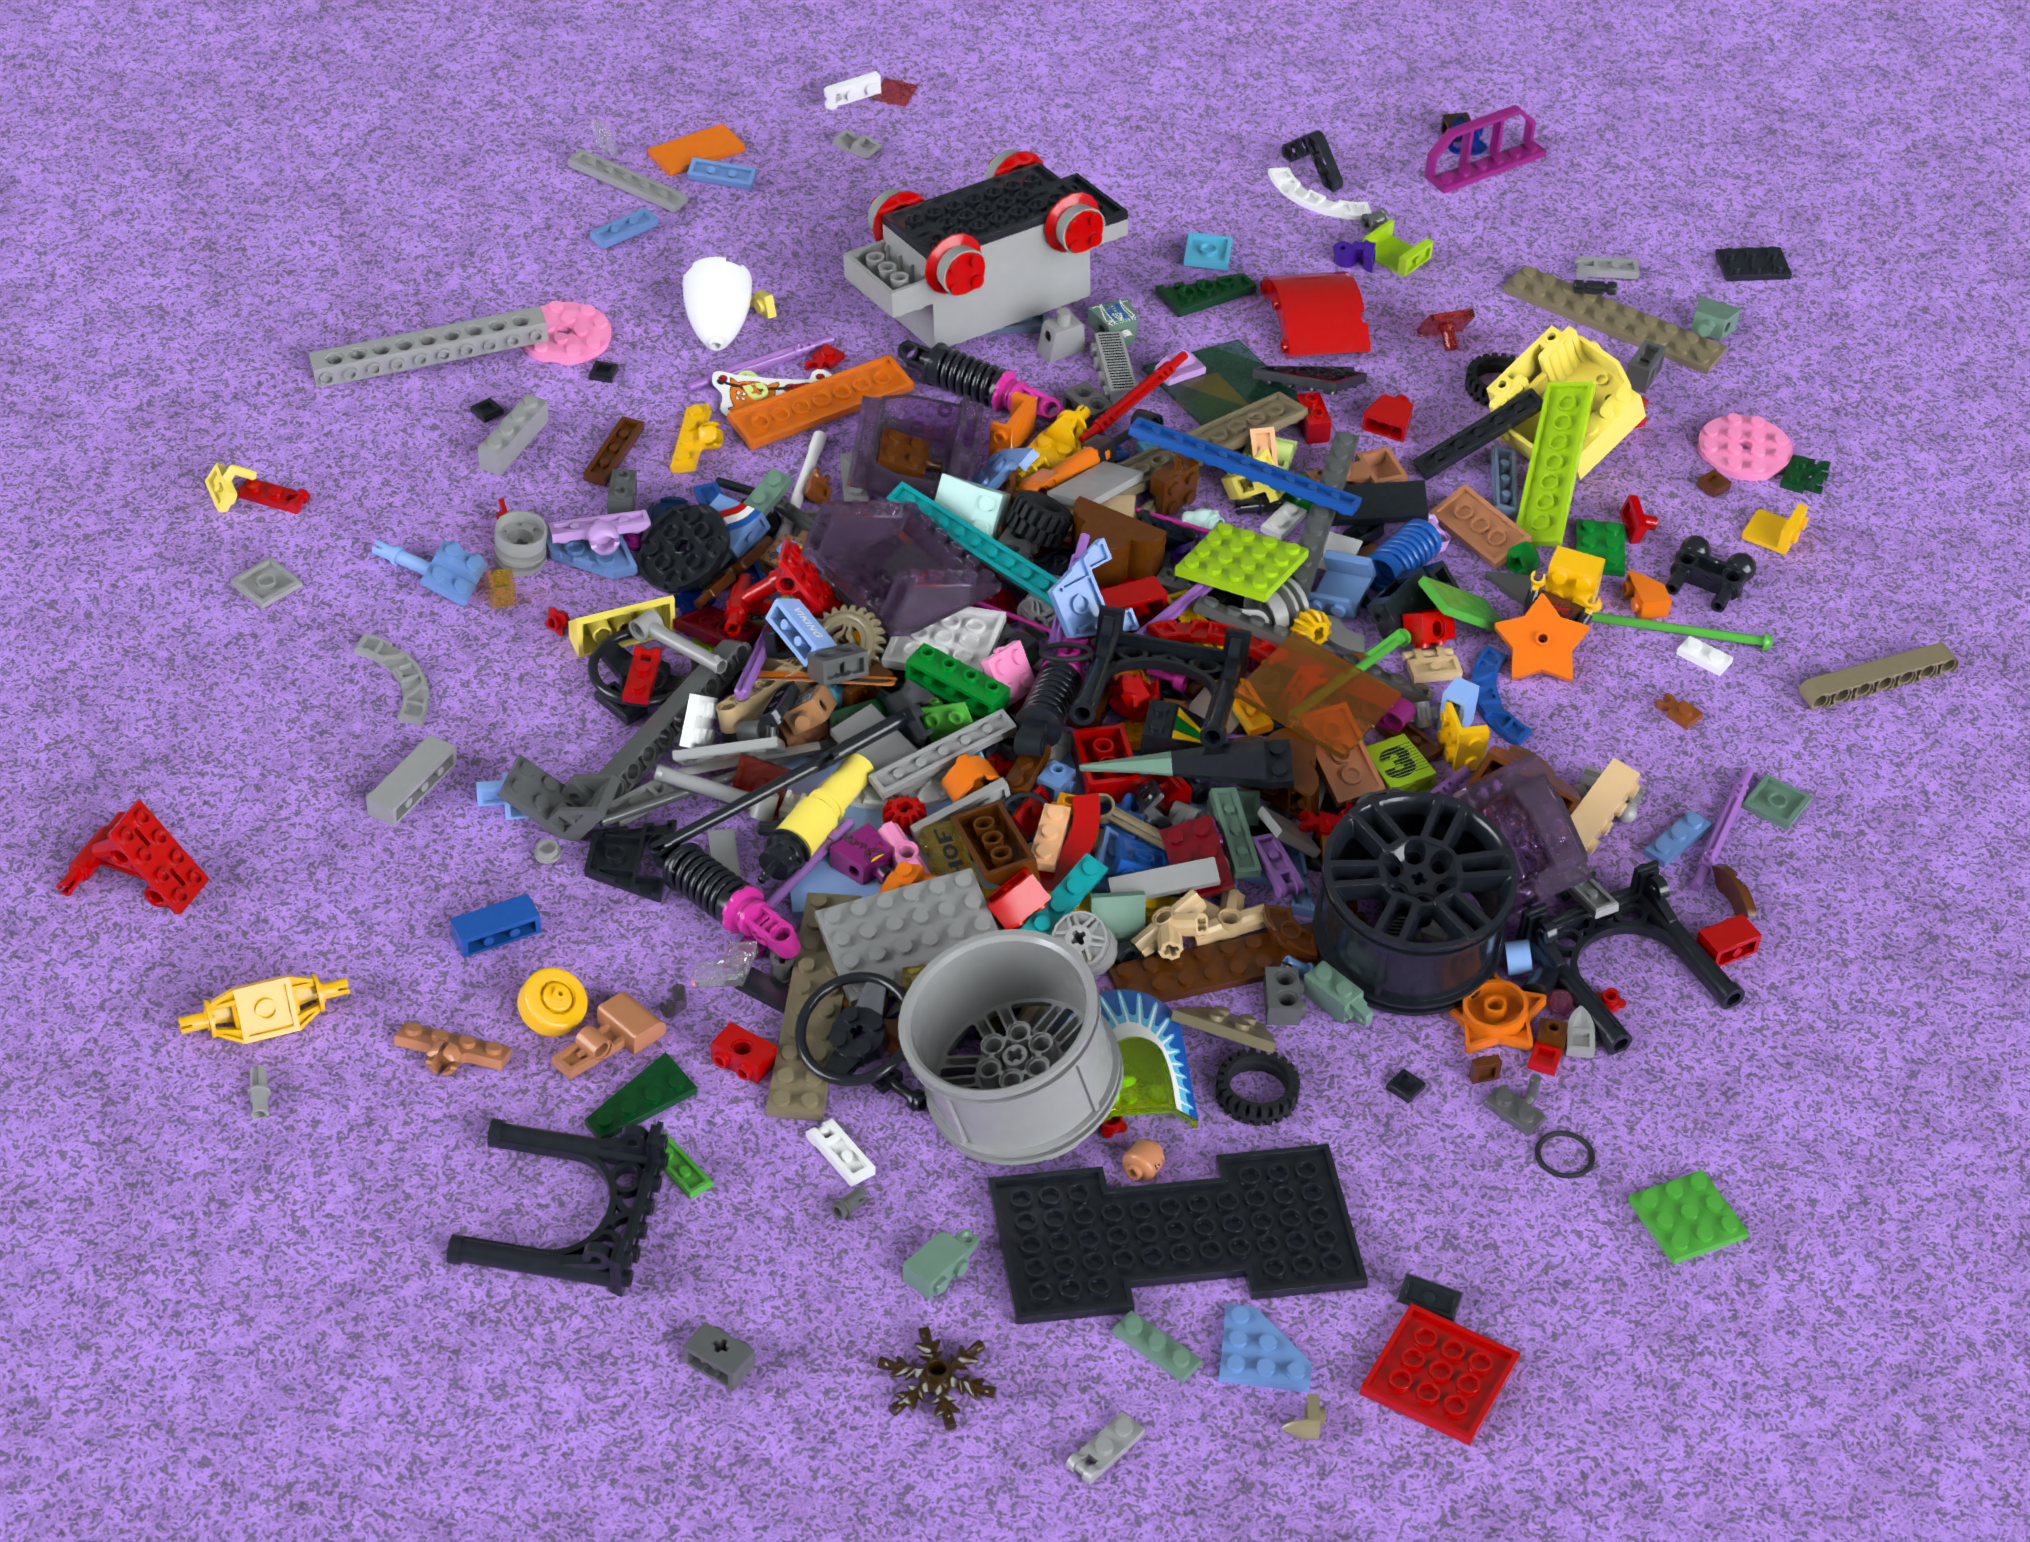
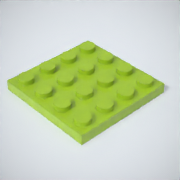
[1174,522,1309,603]

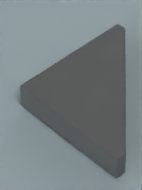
[1485,571,1531,605]

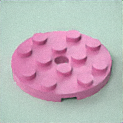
[521,301,612,365]
[1697,413,1793,481]

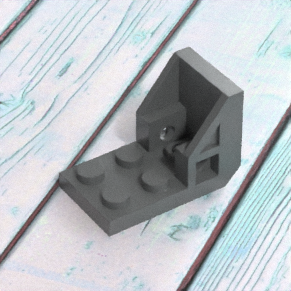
[498,754,621,842]

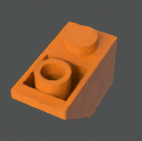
[1622,570,1672,619]

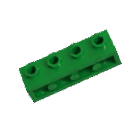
[905,643,1010,719]

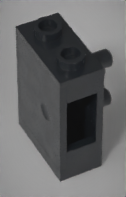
[1366,567,1438,647]

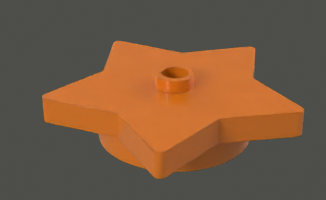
[1494,593,1590,683]
[1447,973,1547,1054]

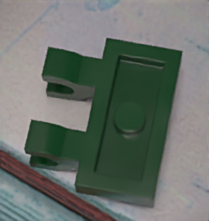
[1780,454,1831,495]

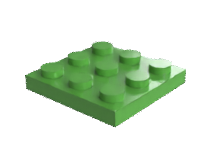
[1628,1170,1749,1265]

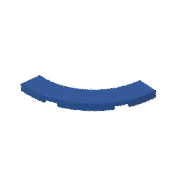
[1471,645,1532,746]

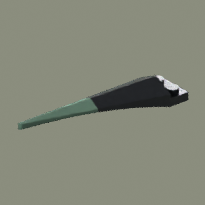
[1079,738,1294,789]

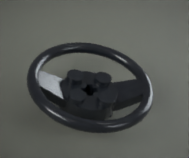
[587,629,700,707]
[795,972,907,1086]

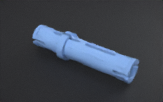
[372,540,431,575]

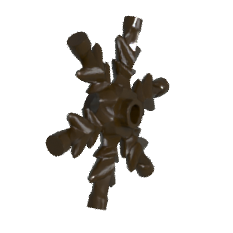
[877,1327,997,1431]

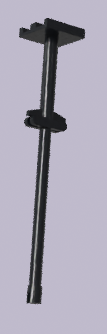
[648,686,934,859]

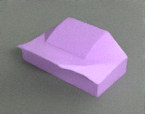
[1155,349,1206,386]

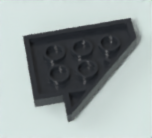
[1252,366,1367,395]

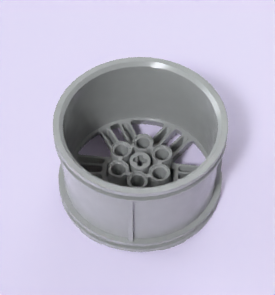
[898,929,1124,1165]

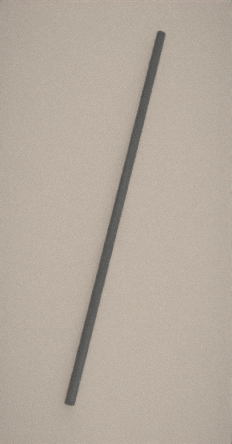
[598,699,949,827]

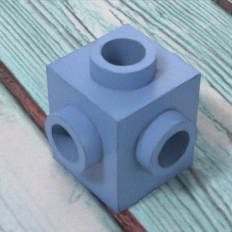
[1036,760,1077,802]

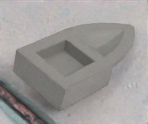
[1566,1006,1595,1058]

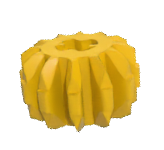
[1289,608,1332,645]

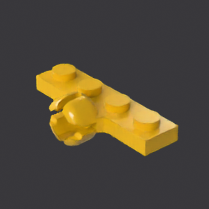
[670,403,724,474]

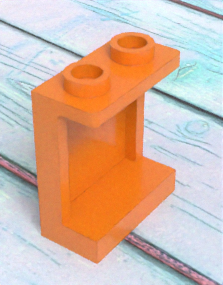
[988,391,1037,458]

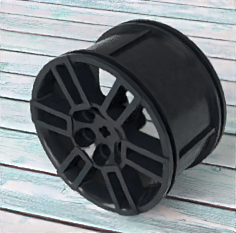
[1312,791,1519,1016]

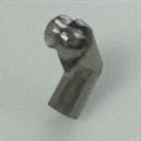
[659,984,687,1018]

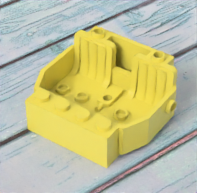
[1486,325,1646,480]

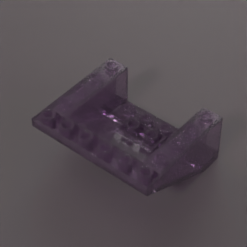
[801,500,1003,637]

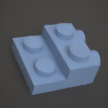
[420,539,488,606]

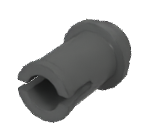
[831,1186,869,1220]

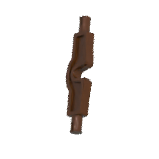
[693,535,773,609]

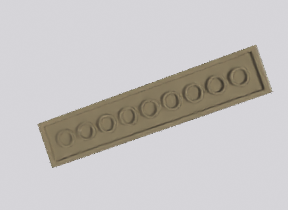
[1503,265,1728,375]
[1116,391,1308,496]
[765,892,862,1121]

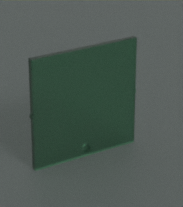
[1143,339,1297,426]

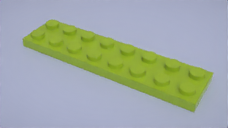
[1516,382,1596,547]

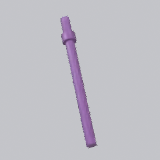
[766,817,855,910]

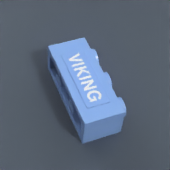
[765,598,838,667]

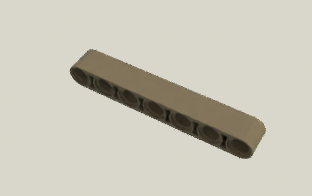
[1798,642,1959,711]

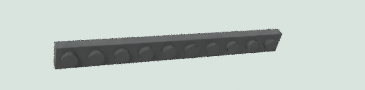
[1290,431,1360,596]
[1193,596,1435,703]

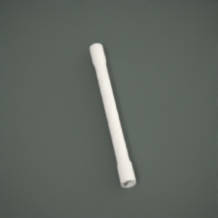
[774,431,827,542]

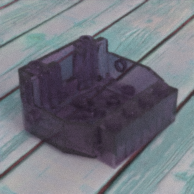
[846,394,984,501]
[1453,753,1593,916]

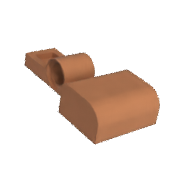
[1306,447,1408,485]
[552,991,666,1080]

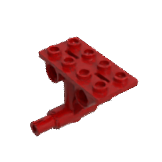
[724,537,844,636]
[56,800,209,915]

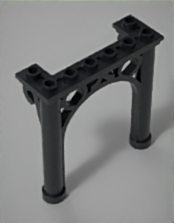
[1069,605,1252,749]
[1516,859,1745,1055]
[447,1118,669,1297]

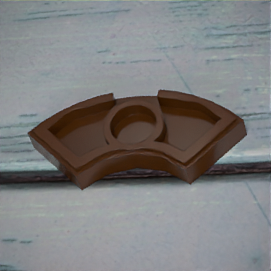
[1712,863,1757,918]
[1263,904,1318,961]

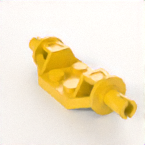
[1006,405,1091,491]
[178,973,350,1044]

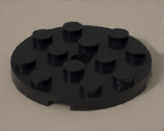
[636,503,730,593]

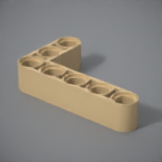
[716,657,817,734]

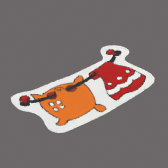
[712,369,832,416]

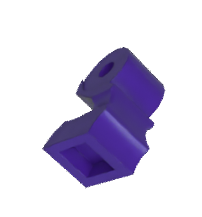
[1333,240,1376,273]

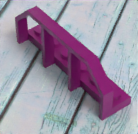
[1424,105,1546,194]

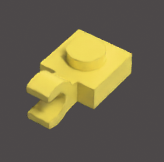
[749,289,777,319]

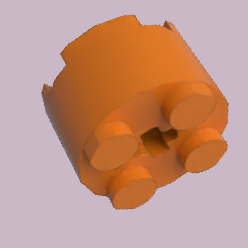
[941,754,1001,803]

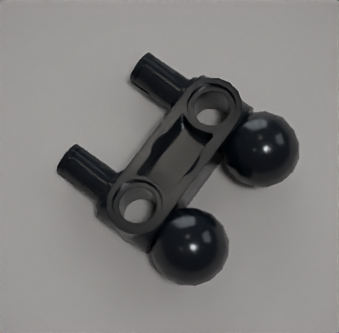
[1665,535,1757,613]

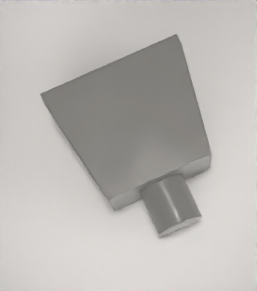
[1037,307,1086,363]

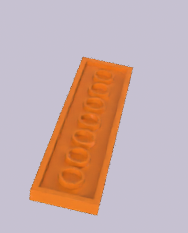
[727,354,914,450]

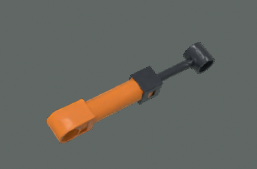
[1017,409,1164,495]

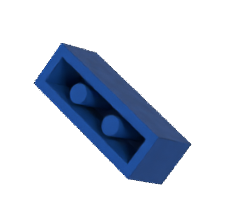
[450,893,541,958]

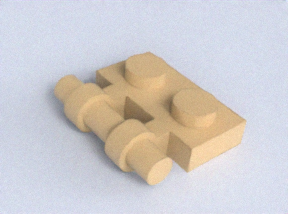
[1402,645,1463,684]

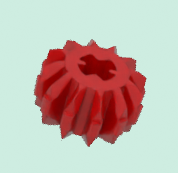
[882,794,927,837]

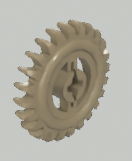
[816,604,886,685]

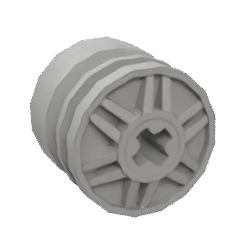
[494,510,547,577]
[1017,575,1061,642]
[1243,577,1309,630]
[1051,911,1117,977]

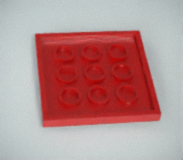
[1359,1303,1521,1446]

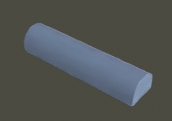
[1490,445,1518,521]

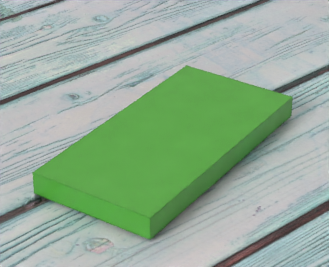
[1418,576,1504,633]

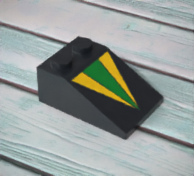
[1140,699,1205,756]

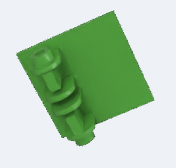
[921,697,974,743]

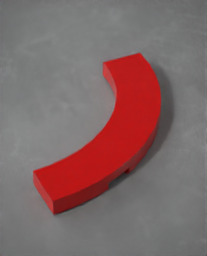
[1145,619,1288,668]
[1038,793,1100,891]

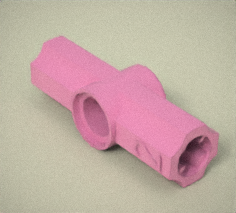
[877,821,931,874]

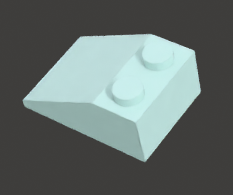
[935,473,1011,540]

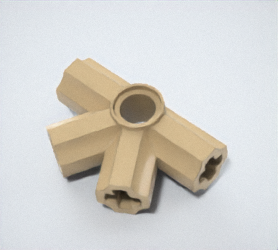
[1130,889,1209,960]
[1189,889,1266,947]

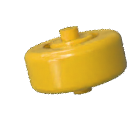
[517,967,588,1037]

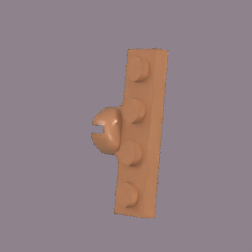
[394,1022,512,1076]

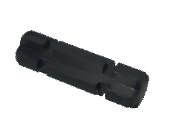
[1573,280,1618,295]

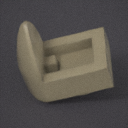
[1282,1394,1325,1441]

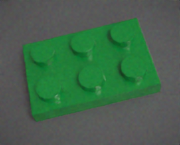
[1575,519,1625,577]

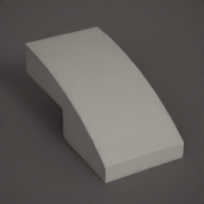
[832,128,882,159]

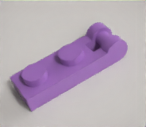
[1252,833,1305,899]

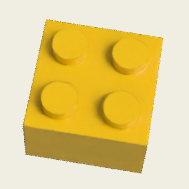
[1545,546,1605,609]

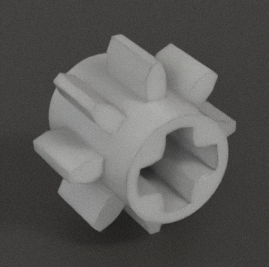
[1409,701,1438,728]

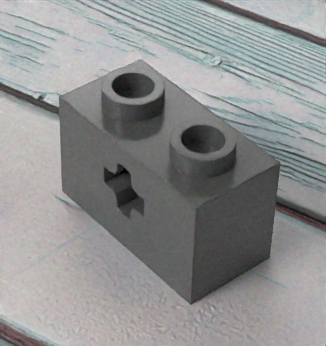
[683,1322,755,1391]

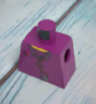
[830,823,893,885]

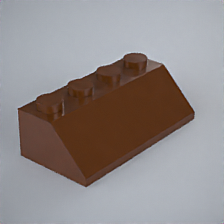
[950,800,1041,886]

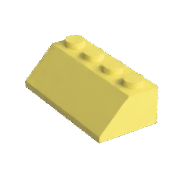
[568,595,676,658]

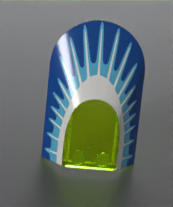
[1099,990,1199,1128]

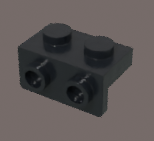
[1135,779,1173,829]

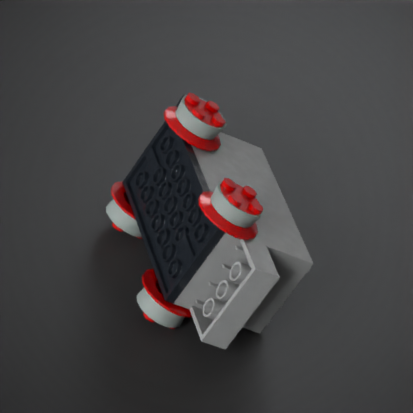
[843,149,1128,349]

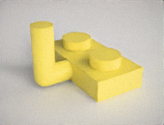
[205,463,257,513]

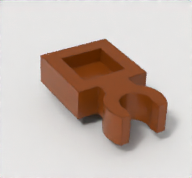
[805,467,832,508]
[1655,692,1703,730]

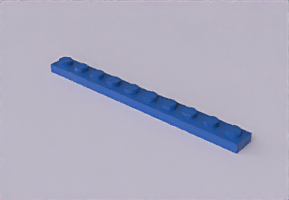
[1128,417,1362,516]

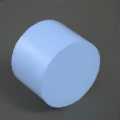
[1504,939,1533,976]

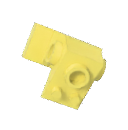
[1221,448,1285,502]

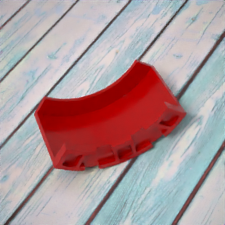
[1260,271,1371,359]

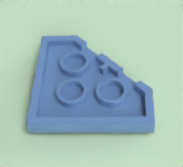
[546,534,638,580]
[1218,1303,1312,1393]

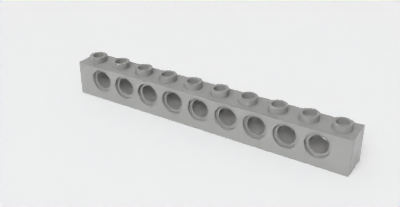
[308,306,549,387]

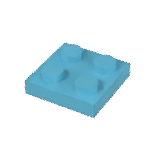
[1184,232,1233,271]

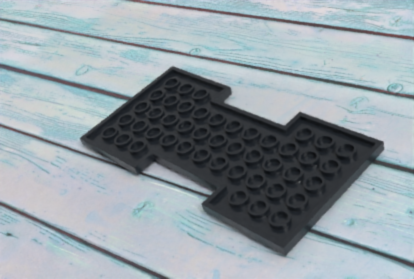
[988,1144,1368,1325]

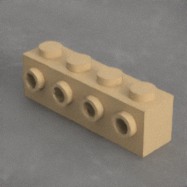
[1555,758,1641,860]

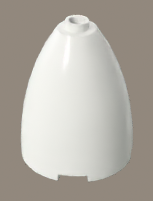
[683,257,752,351]

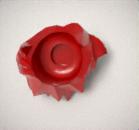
[1108,673,1160,724]

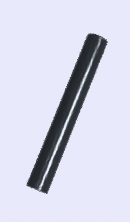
[715,477,785,498]

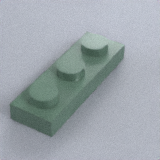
[1112,1310,1202,1383]

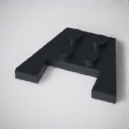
[584,820,677,902]

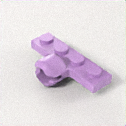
[548,509,651,555]

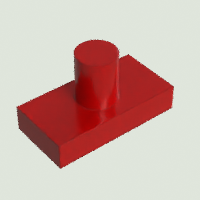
[1619,494,1658,544]

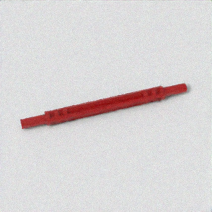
[1079,351,1188,443]

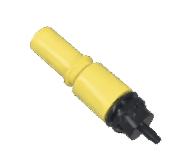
[757,753,875,884]

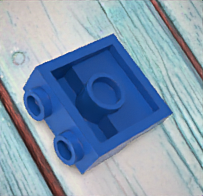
[1112,834,1170,877]

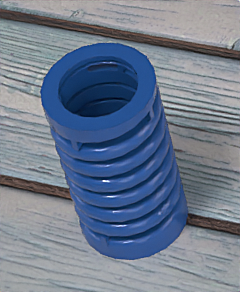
[1368,518,1442,593]

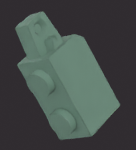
[1303,960,1373,1027]
[902,1228,979,1300]

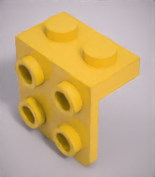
[1742,503,1809,555]
[1437,702,1490,771]

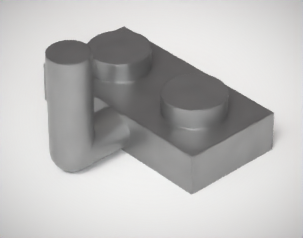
[1483,1074,1546,1137]

